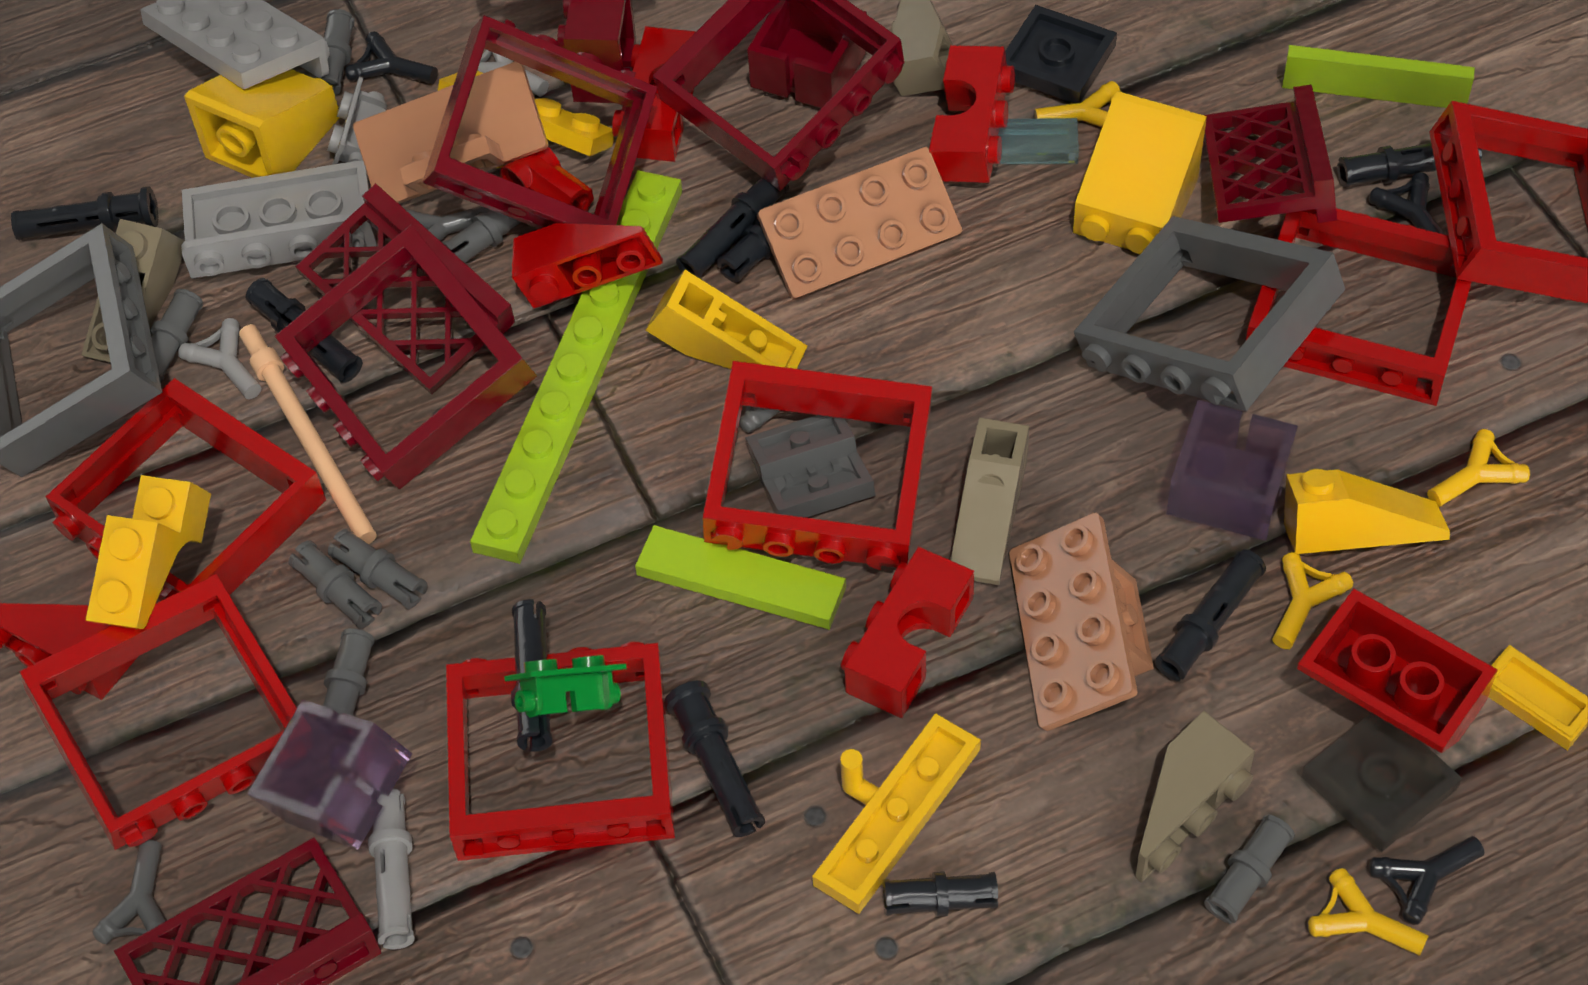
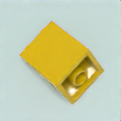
[184,69,339,178]
[1073,91,1207,254]

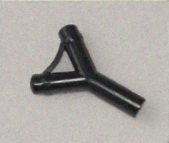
[345,31,438,84]
[1369,172,1445,234]
[1368,836,1485,925]

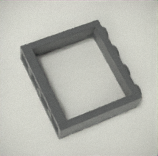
[1074,216,1345,411]
[0,223,162,477]

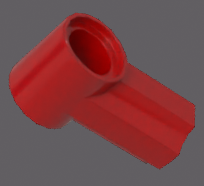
[500,147,594,211]

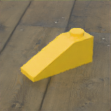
[645,270,808,369]
[1284,469,1450,554]

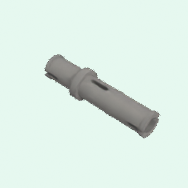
[368,788,414,949]

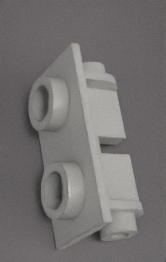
[327,77,387,165]

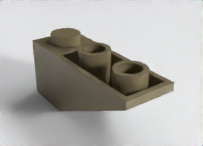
[891,0,953,96]
[81,219,184,363]
[951,417,1029,585]
[1135,711,1255,883]

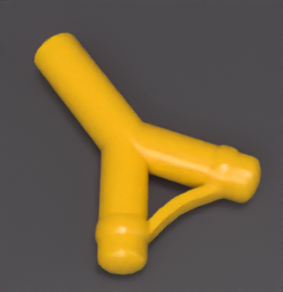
[1034,81,1120,128]
[1427,429,1530,507]
[1272,552,1353,649]
[1308,868,1429,956]

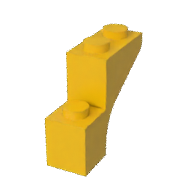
[86,475,211,629]

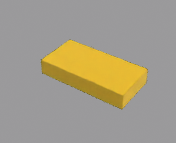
[1488,645,1588,751]

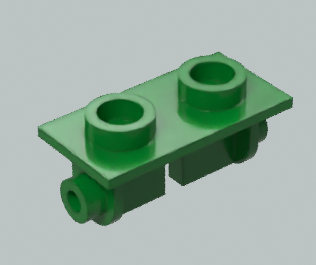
[504,655,627,717]

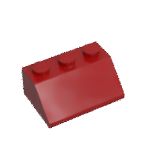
[1297,588,1498,753]

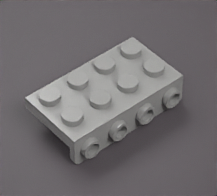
[140,0,330,90]
[181,160,377,278]

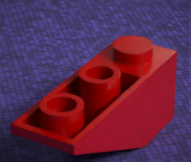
[512,223,663,308]
[0,603,138,700]

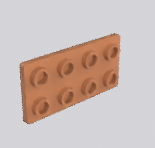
[353,62,548,204]
[757,147,962,299]
[1009,513,1154,731]

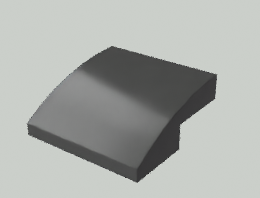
[745,415,876,518]

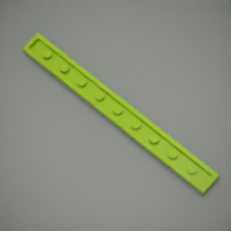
[470,170,683,564]

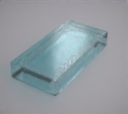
[998,118,1079,164]

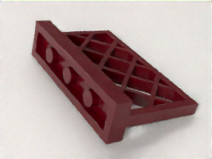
[1205,84,1337,223]
[295,183,515,395]
[114,837,381,985]

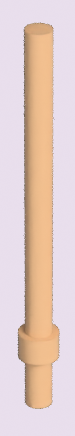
[239,324,377,544]

